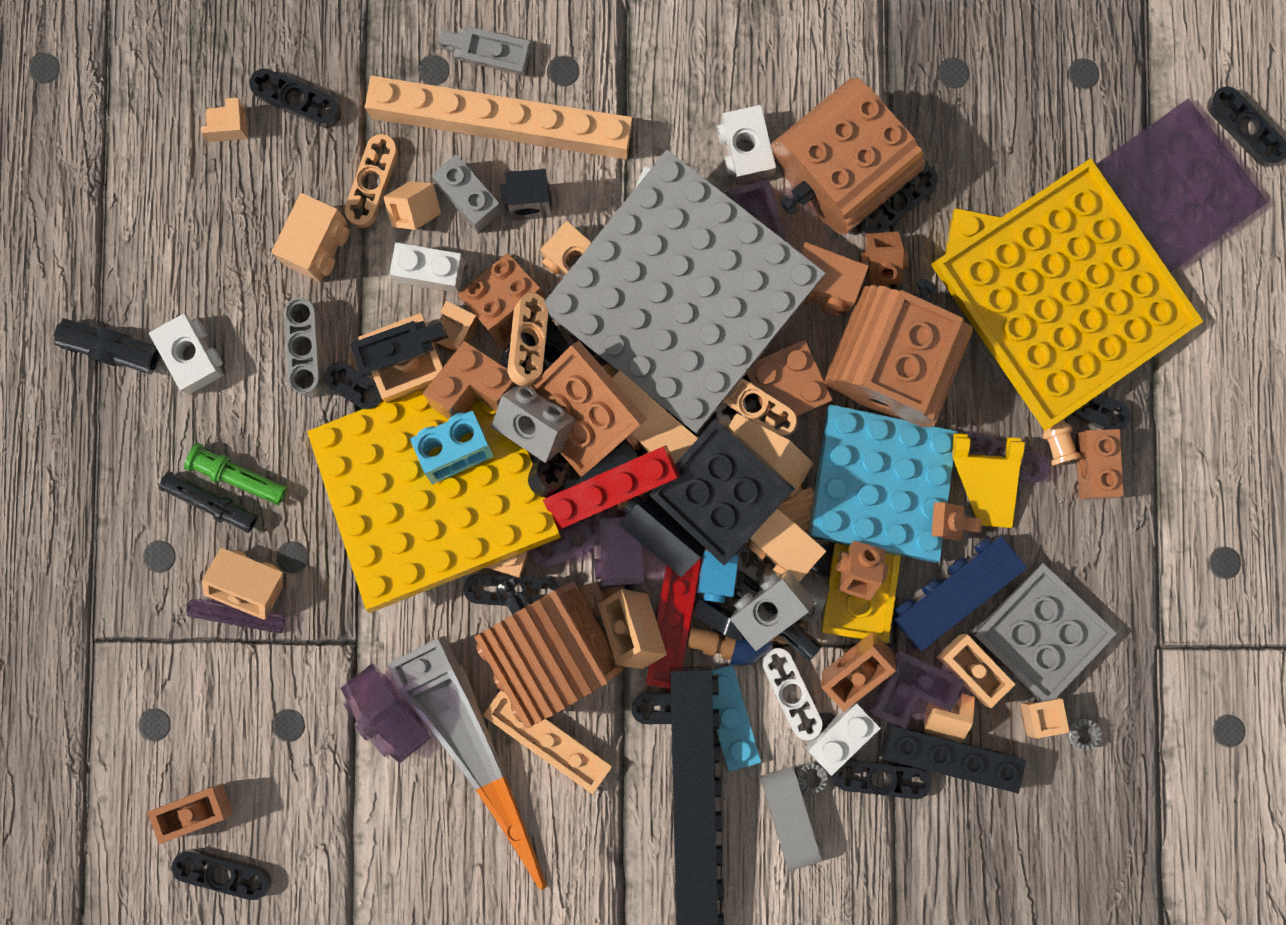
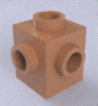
[859,231,909,286]
[836,540,888,600]

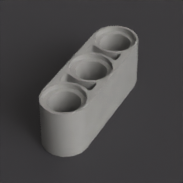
[284,298,325,398]
[760,766,821,871]

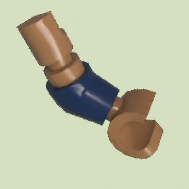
[688,622,804,666]

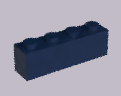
[892,536,1027,651]

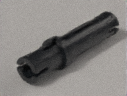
[159,471,258,533]
[733,578,824,662]

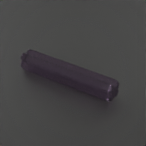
[186,599,286,633]

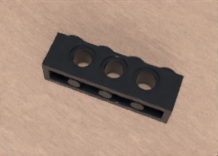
[879,723,1026,794]

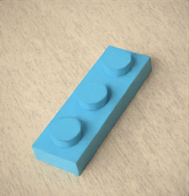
[712,664,761,772]

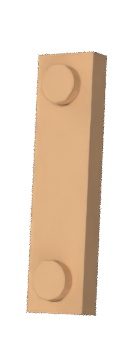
[483,690,612,795]

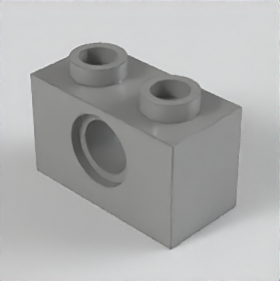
[431,154,503,233]
[491,385,575,463]
[730,570,814,651]

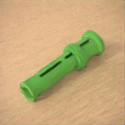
[184,442,288,506]

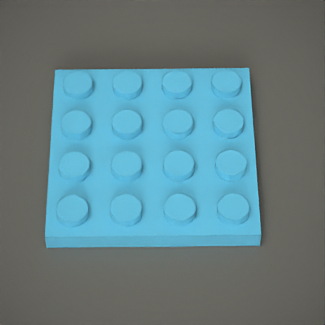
[808,405,957,563]

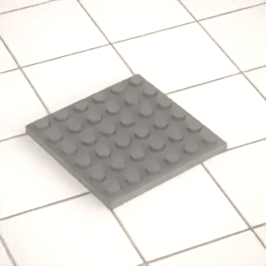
[541,149,826,434]

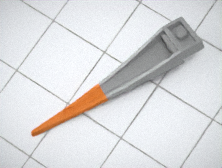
[387,636,546,890]

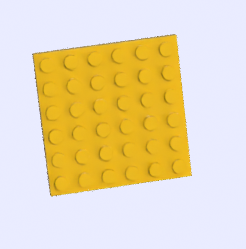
[931,158,1204,431]
[307,388,561,613]

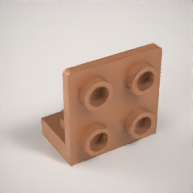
[458,254,549,352]

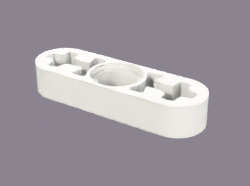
[762,648,822,740]

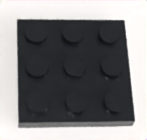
[649,417,795,565]

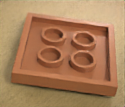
[530,340,647,477]

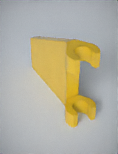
[952,433,1025,528]

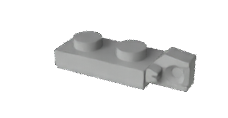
[438,26,532,76]

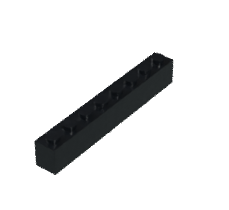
[670,666,725,925]

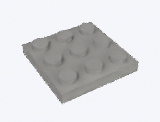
[972,563,1117,701]

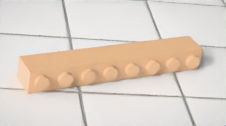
[365,75,632,160]
[612,370,826,582]

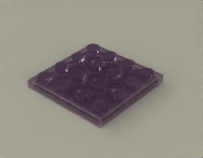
[1096,98,1268,273]

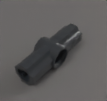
[54,318,160,375]

